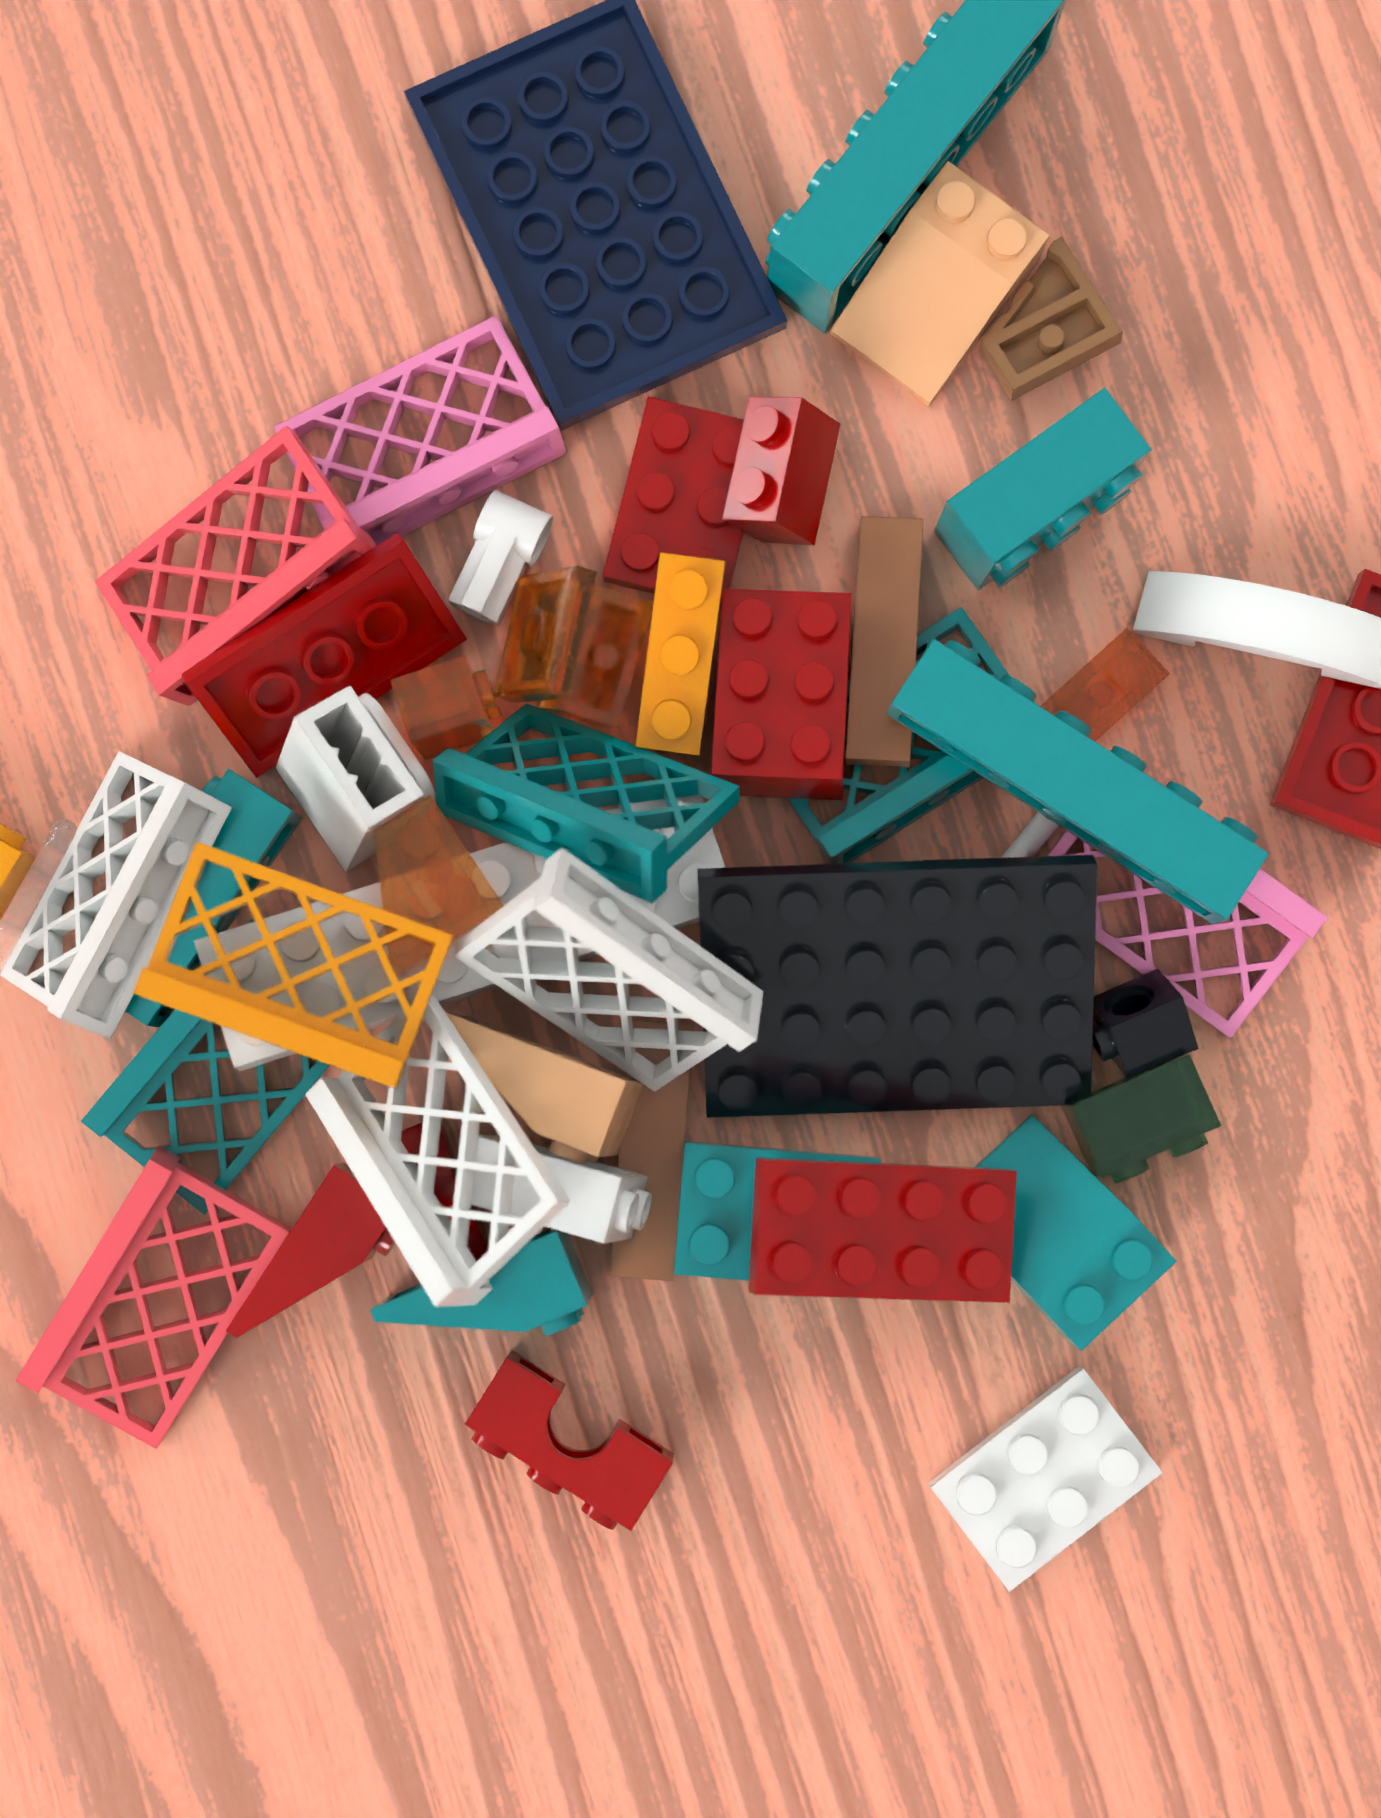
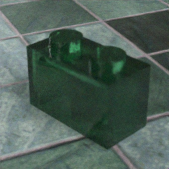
[1061,1054,1222,1183]

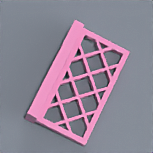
[274,315,567,545]
[1047,830,1328,1039]

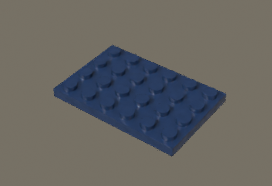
[404,0,788,431]

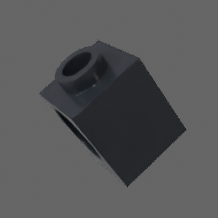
[1093,969,1199,1079]

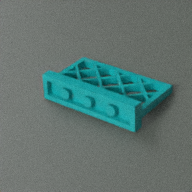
[786,607,1035,864]
[432,703,740,903]
[81,919,330,1215]

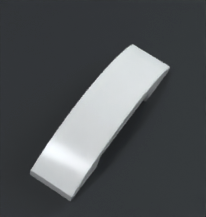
[1133,571,1381,689]

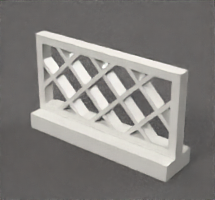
[0,751,232,1039]
[454,848,764,1092]
[305,993,570,1307]

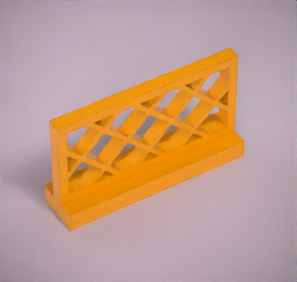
[133,841,453,1090]

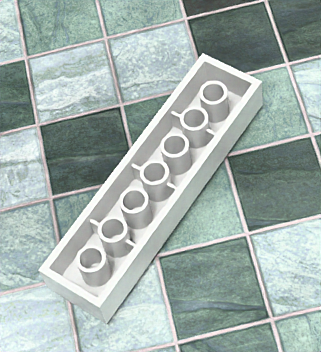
[194,795,726,1071]

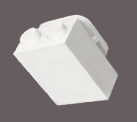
[275,686,435,872]

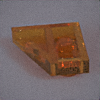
[374,795,504,978]

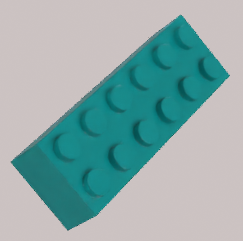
[765,0,1066,334]

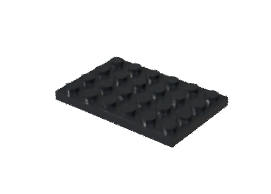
[697,855,1097,1118]

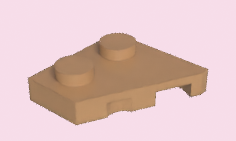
[980,237,1123,401]

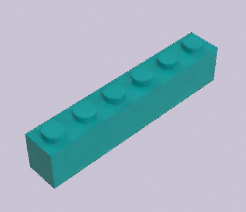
[886,638,1269,924]

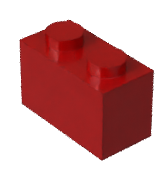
[722,397,841,545]

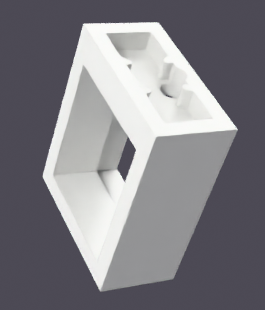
[453,1134,652,1243]

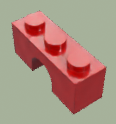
[464,1350,674,1531]

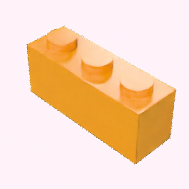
[635,552,726,755]

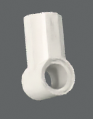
[448,490,554,627]

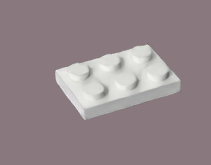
[928,1365,1163,1592]

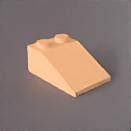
[830,161,1050,406]
[445,1011,644,1165]

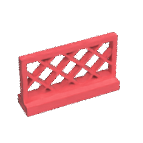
[95,426,377,706]
[15,1145,291,1449]

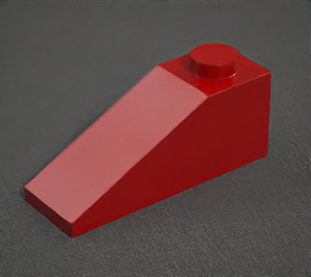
[226,1163,396,1338]

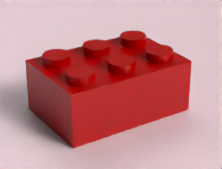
[711,589,852,800]

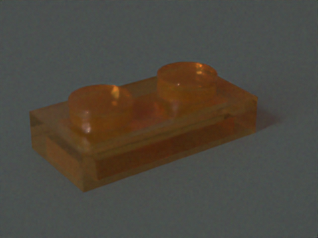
[1040,627,1170,741]

